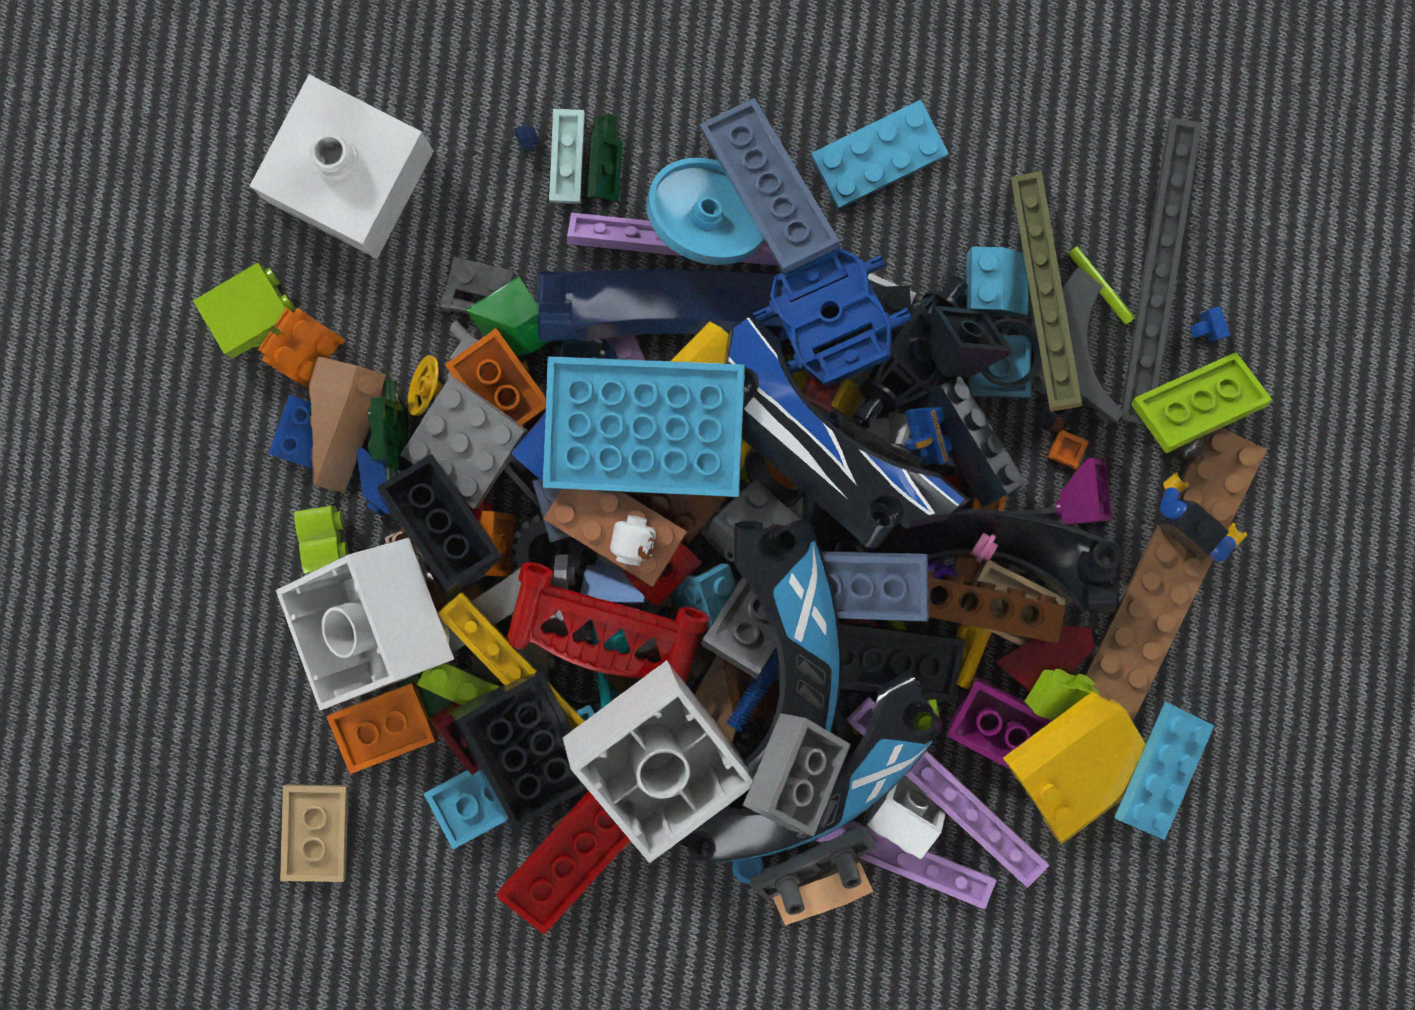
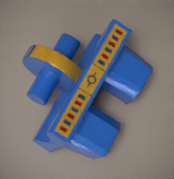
[904,407,953,466]

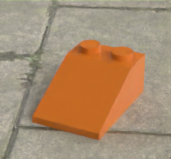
[445,329,546,428]

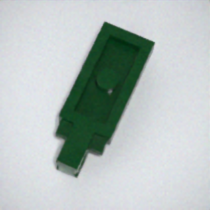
[587,114,623,203]

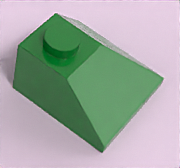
[466,276,550,357]

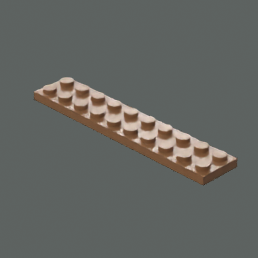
[1083,428,1267,722]

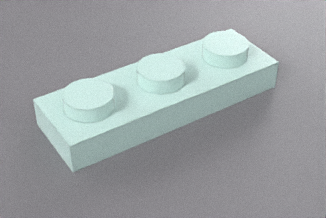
[549,109,585,204]

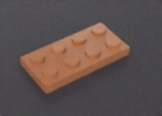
[544,489,687,587]

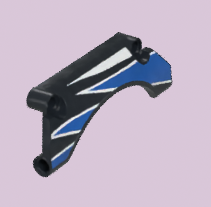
[724,314,969,548]

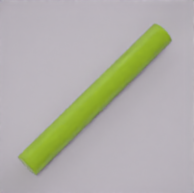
[1068,246,1135,325]

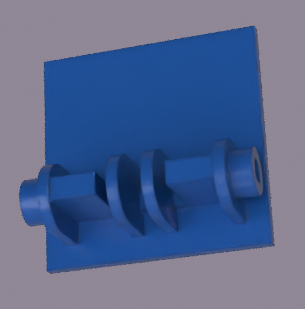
[268,395,313,469]

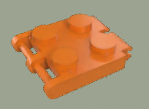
[258,308,346,390]

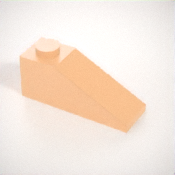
[773,858,873,925]

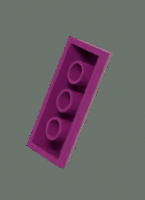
[946,675,1053,769]

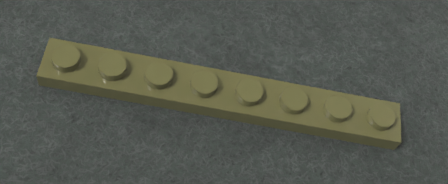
[1011,171,1082,412]

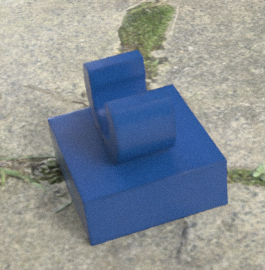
[1190,306,1230,343]

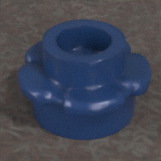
[514,122,539,152]

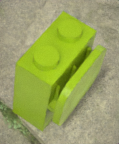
[193,263,296,358]

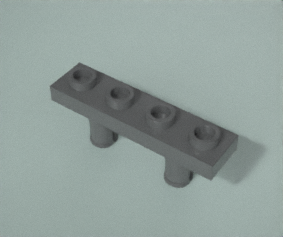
[750,825,877,915]

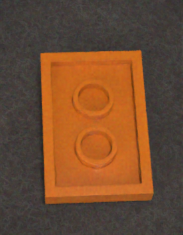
[326,681,438,774]

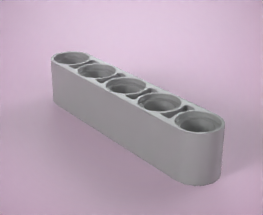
[448,567,521,653]

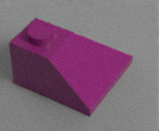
[1056,458,1112,525]

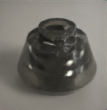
[1168,437,1206,465]

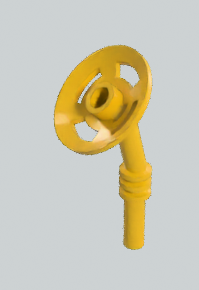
[407,355,530,416]

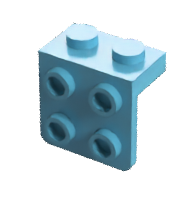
[670,563,736,634]

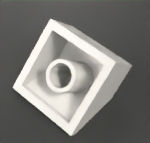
[867,776,946,859]

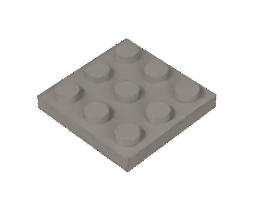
[400,377,528,509]

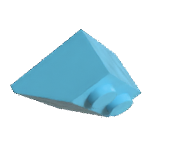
[965,247,1028,316]

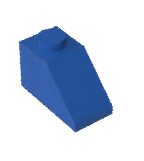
[357,447,399,516]

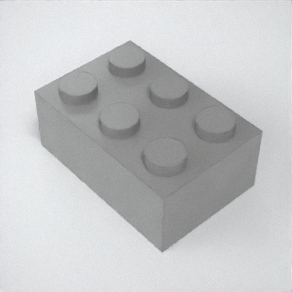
[743,713,850,837]

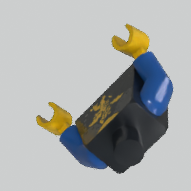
[1156,472,1247,562]

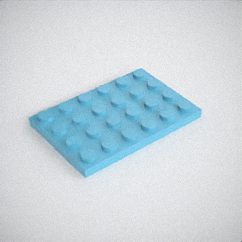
[543,357,745,497]

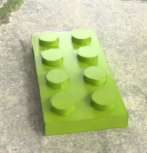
[1131,352,1272,453]

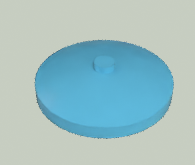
[646,158,764,265]

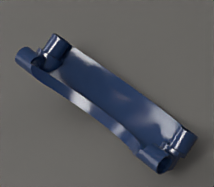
[537,269,790,341]

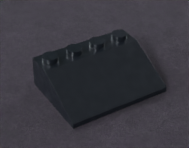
[449,670,586,830]

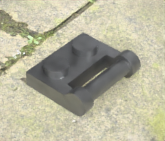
[441,257,515,314]

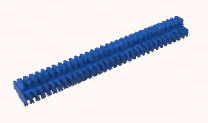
[725,647,779,733]

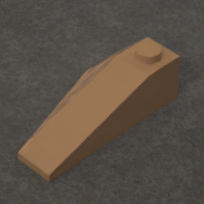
[309,357,386,493]

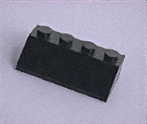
[917,377,1025,508]
[377,454,501,601]

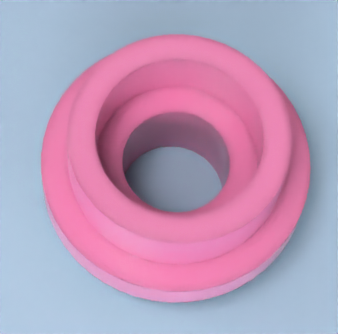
[970,532,998,563]

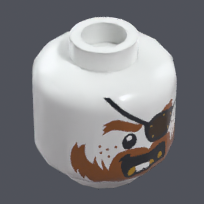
[610,515,656,566]

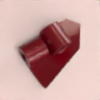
[996,625,1094,692]

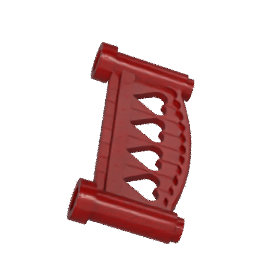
[507,562,710,684]

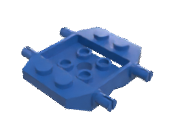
[753,248,912,388]

